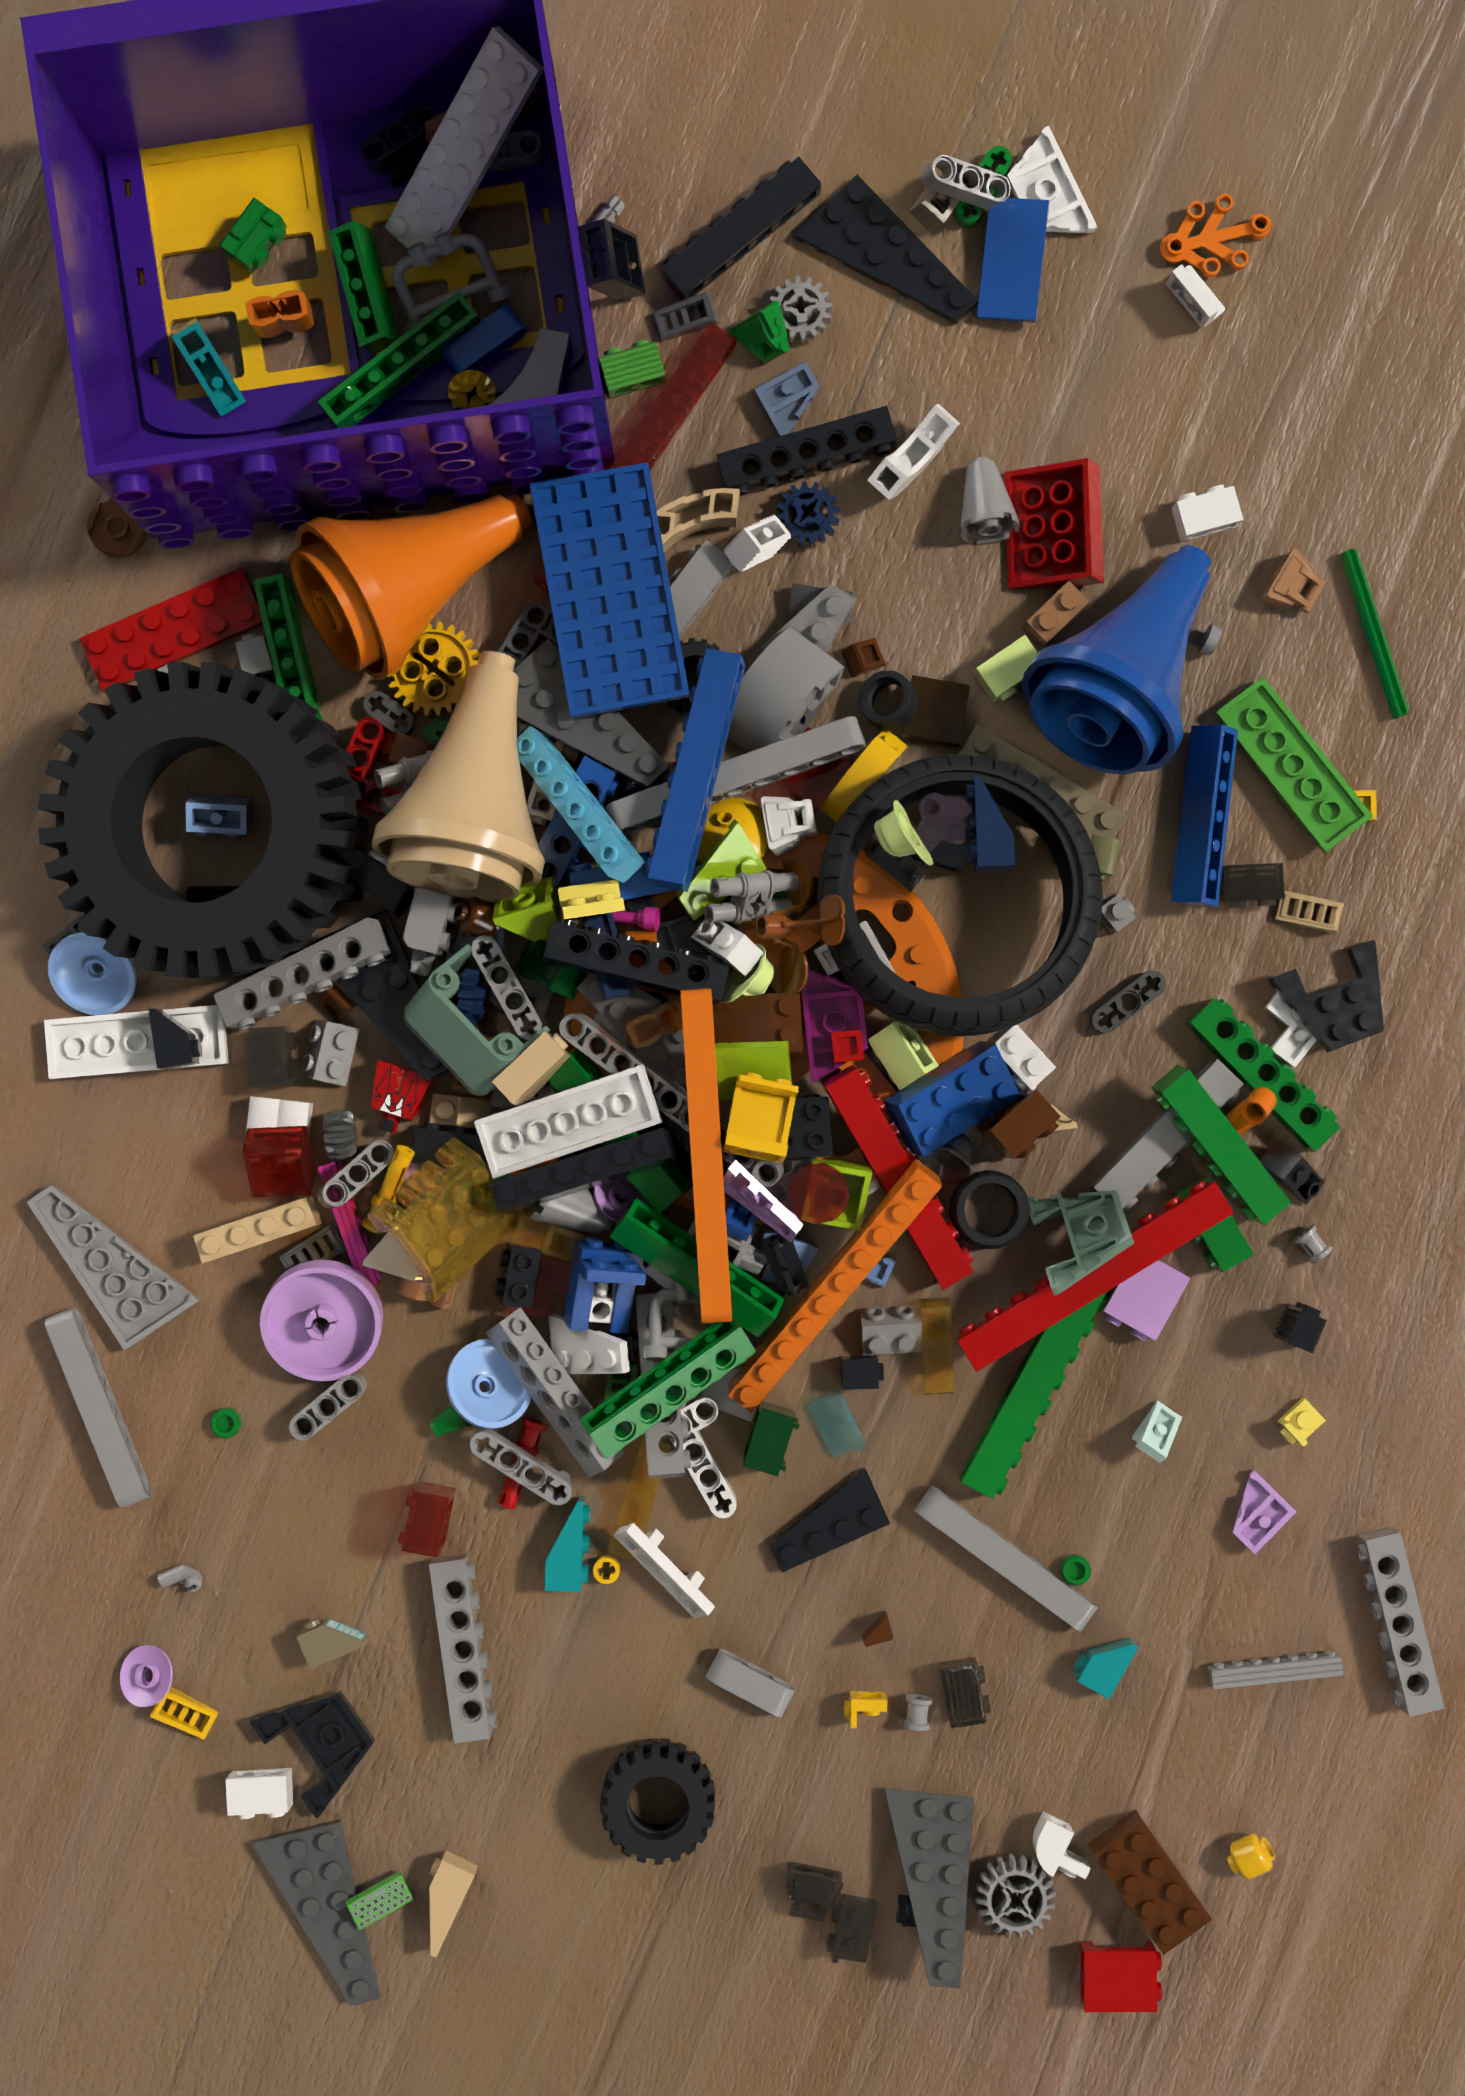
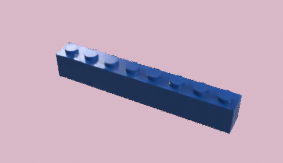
[646,648,746,892]

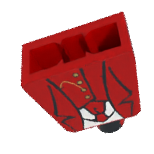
[371,1060,436,1134]

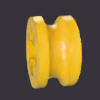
[593,1555,620,1584]

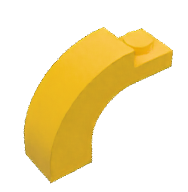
[819,730,908,823]

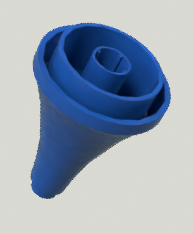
[1022,545,1211,774]

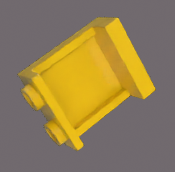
[722,1073,799,1164]

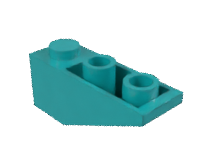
[545,1496,591,1592]

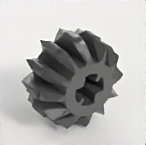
[323,1110,358,1160]

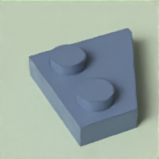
[754,361,820,436]

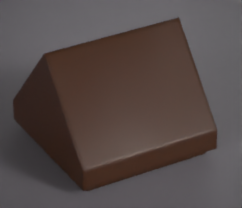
[317,985,357,1024]

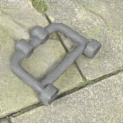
[392,231,512,331]
[643,1283,745,1369]

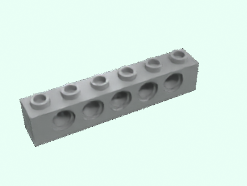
[213,917,392,1031]
[636,1293,691,1479]
[485,1307,625,1478]
[1356,1527,1445,1717]
[429,1553,497,1744]

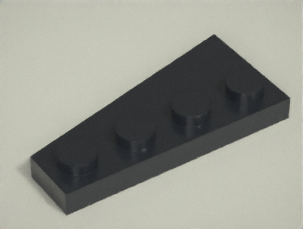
[769,1468,890,1573]

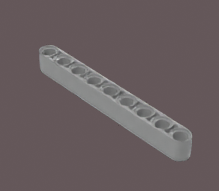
[606,716,866,836]
[559,1013,784,1187]

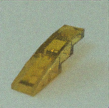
[607,1437,671,1562]

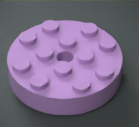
[260,1260,384,1381]

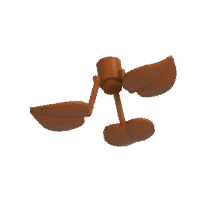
[756,860,845,994]

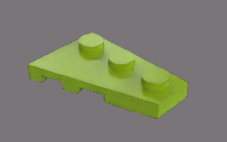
[676,819,767,920]

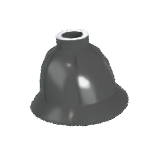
[917,1130,972,1182]

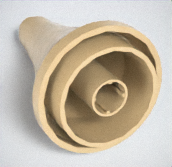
[372,651,545,901]

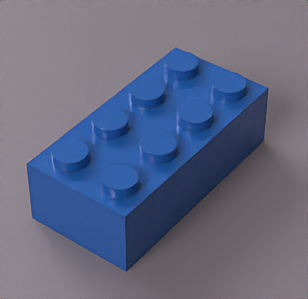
[884,1041,1021,1157]

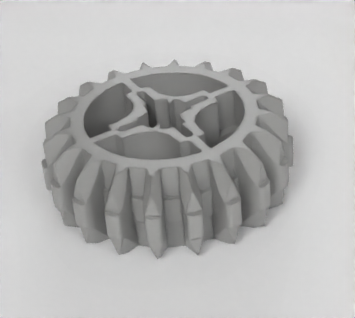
[974,1853,1056,1939]

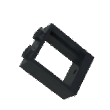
[578,219,646,301]

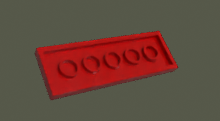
[80,567,263,693]

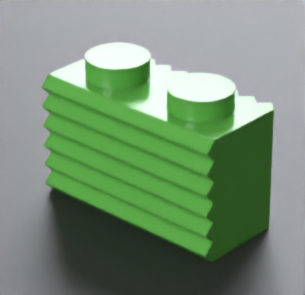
[599,339,666,398]

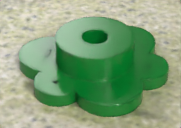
[422,718,449,746]

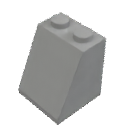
[363,1192,450,1283]

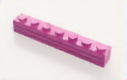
[318,1161,382,1286]

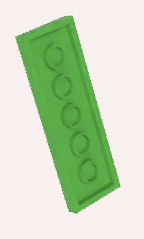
[1214,677,1373,854]

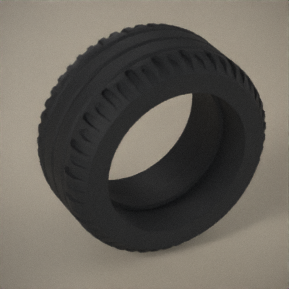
[949,1170,1030,1249]

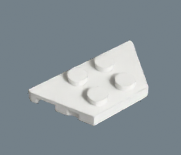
[1007,126,1097,233]

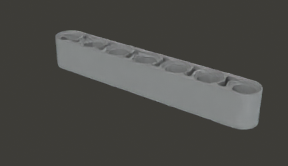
[45,1307,152,1509]
[914,1485,1098,1632]

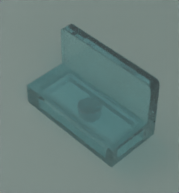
[809,1389,867,1458]

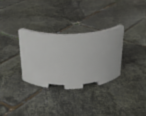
[727,628,844,753]

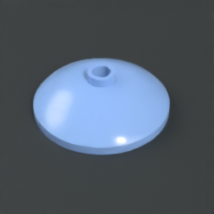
[48,932,137,1015]
[446,1339,531,1429]

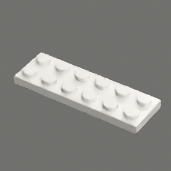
[44,1005,229,1079]
[474,1064,663,1178]

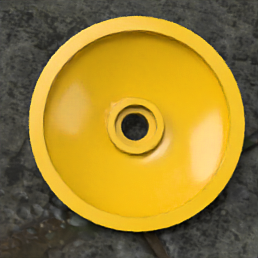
[696,797,769,865]

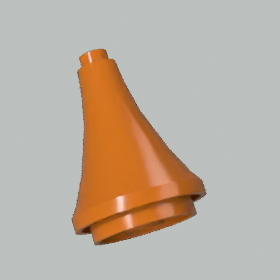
[289,494,532,680]

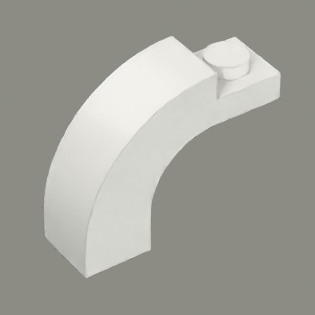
[867,404,960,500]

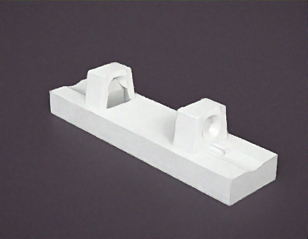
[613,1523,715,1619]

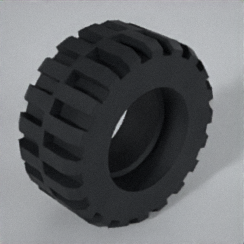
[600,1738,715,1865]

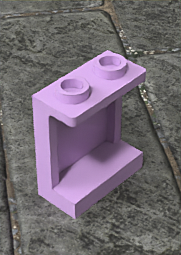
[1102,1260,1191,1341]

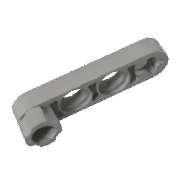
[471,935,543,1041]
[470,1428,572,1505]

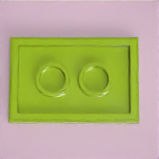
[715,1041,792,1100]

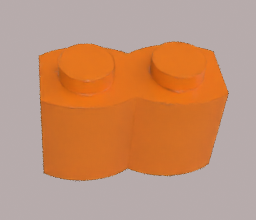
[245,290,314,338]

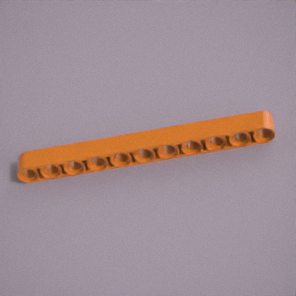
[681,988,732,1324]

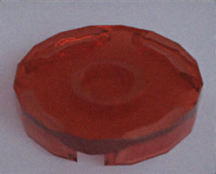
[788,1163,849,1224]

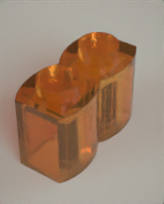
[621,1001,683,1048]

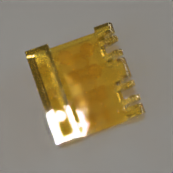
[367,1138,515,1303]

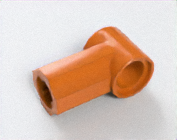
[1224,1087,1277,1136]

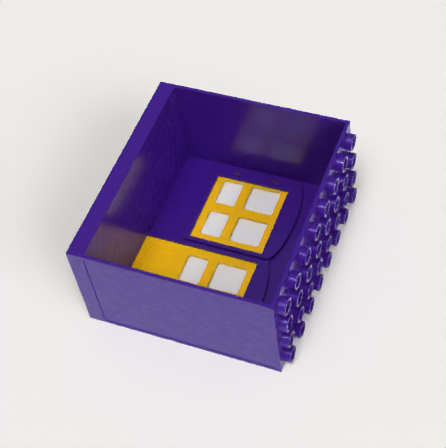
[20,0,616,549]

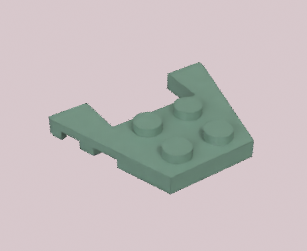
[1028,1190,1134,1296]

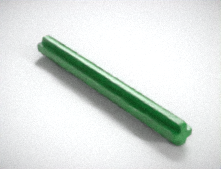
[1340,548,1409,718]

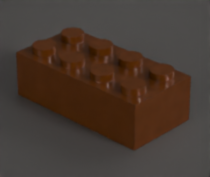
[980,1089,1061,1159]
[1088,1810,1212,1955]

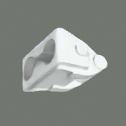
[761,796,817,857]

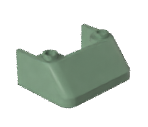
[404,944,550,1096]

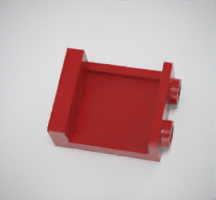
[1080,1941,1162,2013]

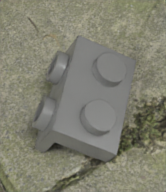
[302,1019,359,1086]
[860,1305,922,1355]

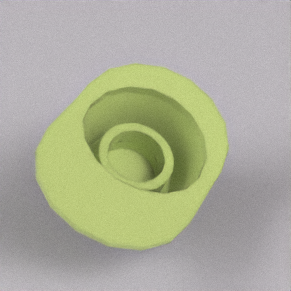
[874,800,933,866]
[721,944,774,1004]

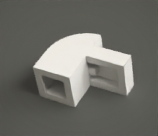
[1032,1811,1091,1879]

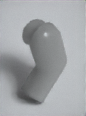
[158,1564,203,1592]

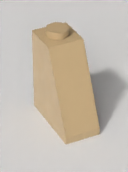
[492,1031,570,1106]

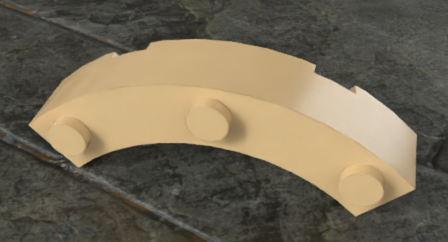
[657,488,740,552]

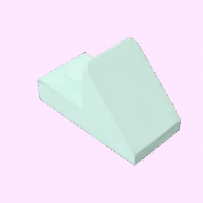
[1132,1401,1182,1463]

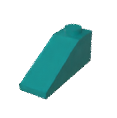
[170,318,246,417]

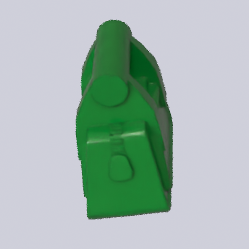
[730,300,790,364]

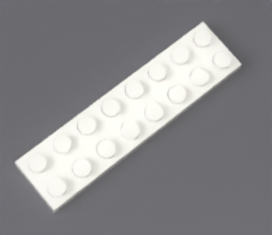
[385,26,544,267]

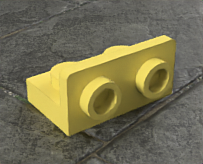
[558,879,625,919]

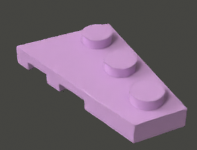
[723,1160,803,1242]

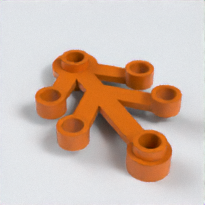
[1159,193,1271,278]

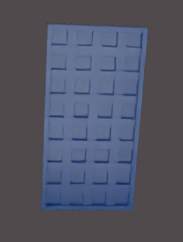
[530,462,690,719]

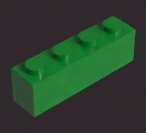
[328,221,400,353]

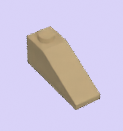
[428,1850,478,1958]

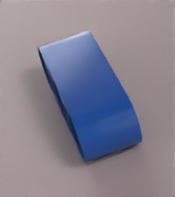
[441,304,528,375]

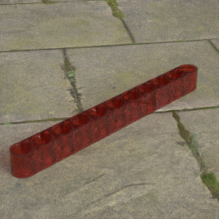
[533,322,738,594]

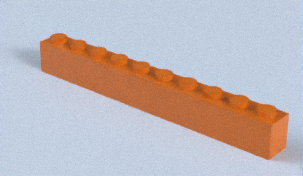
[728,1159,942,1413]

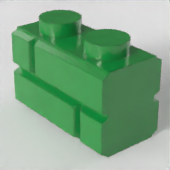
[219,197,287,274]

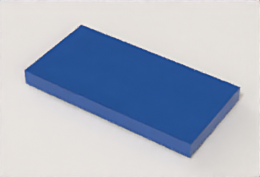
[977,197,1050,323]

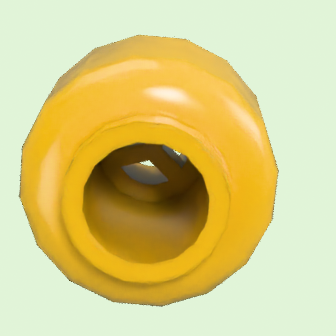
[1227,1833,1275,1880]

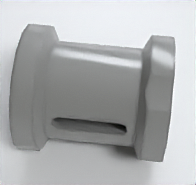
[1293,1224,1333,1264]
[903,1694,932,1731]

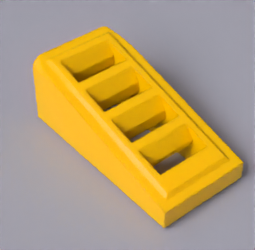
[150,1687,218,1740]

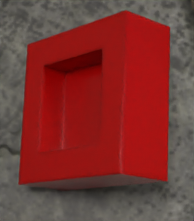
[830,1029,864,1063]

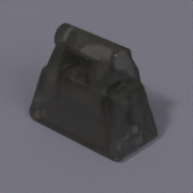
[786,1861,843,1922]

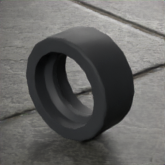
[858,670,918,730]

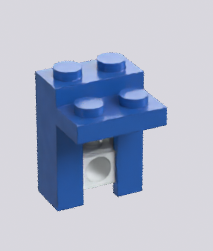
[563,1237,646,1334]

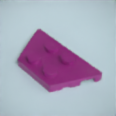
[801,970,868,1083]

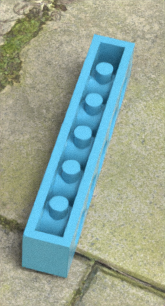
[517,726,645,883]

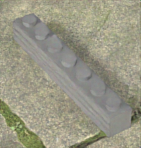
[1208,1650,1344,1690]

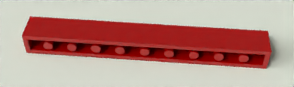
[955,1180,1234,1372]

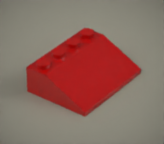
[1004,458,1104,590]

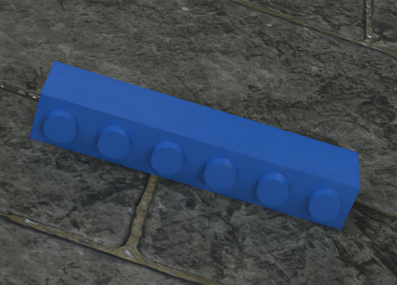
[1171,724,1238,907]

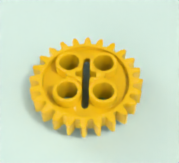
[388,621,480,718]

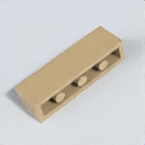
[193,1196,322,1264]

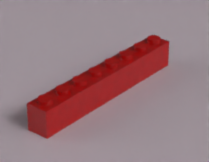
[821,1065,974,1290]

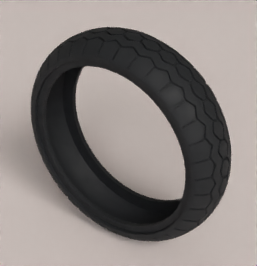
[817,754,1102,1036]

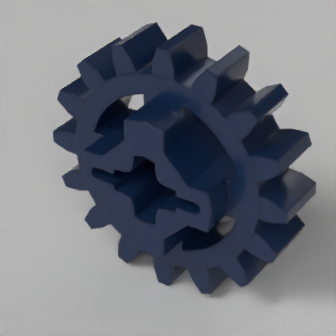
[777,481,840,548]
[452,968,488,1028]

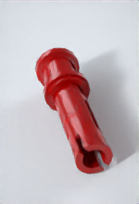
[497,1417,548,1509]

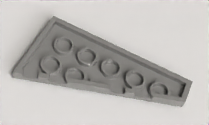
[27,1185,201,1351]

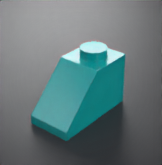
[1073,1638,1139,1699]

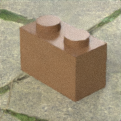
[1022,581,1090,649]

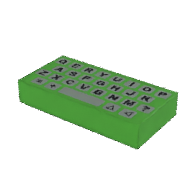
[345,1871,414,1931]

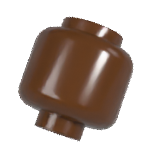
[455,897,500,938]

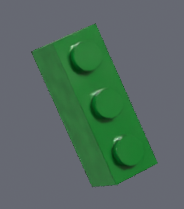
[1172,1176,1254,1273]

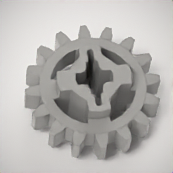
[769,276,832,343]

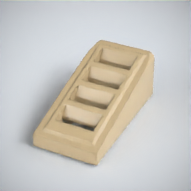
[1275,890,1344,934]

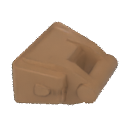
[1260,549,1326,613]

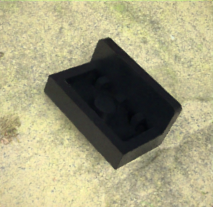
[494,1242,541,1308]

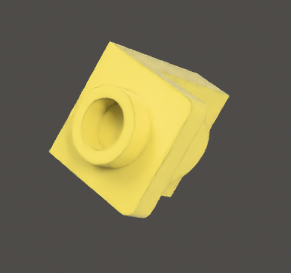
[1277,1397,1326,1447]

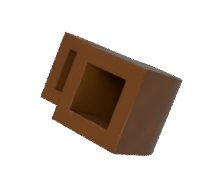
[377,732,435,765]

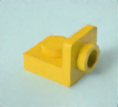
[844,1691,887,1729]

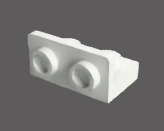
[1166,264,1225,329]
[994,1025,1056,1091]

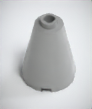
[960,457,1020,545]
[528,1189,613,1236]

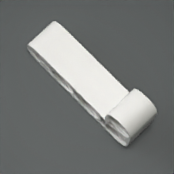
[666,1395,737,1518]

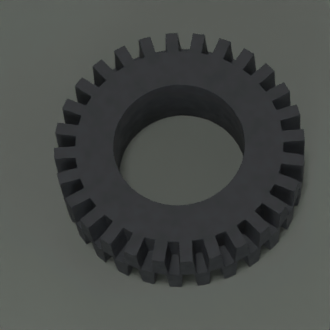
[38,662,369,978]

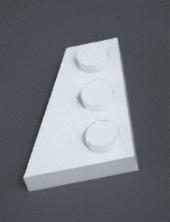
[548,1314,630,1374]

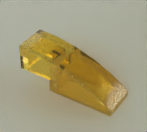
[510,1212,607,1262]
[919,1297,955,1395]

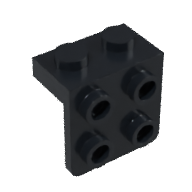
[785,1094,833,1160]

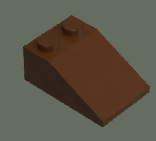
[712,993,803,1061]

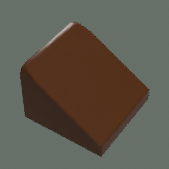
[842,638,886,678]
[862,1611,893,1647]

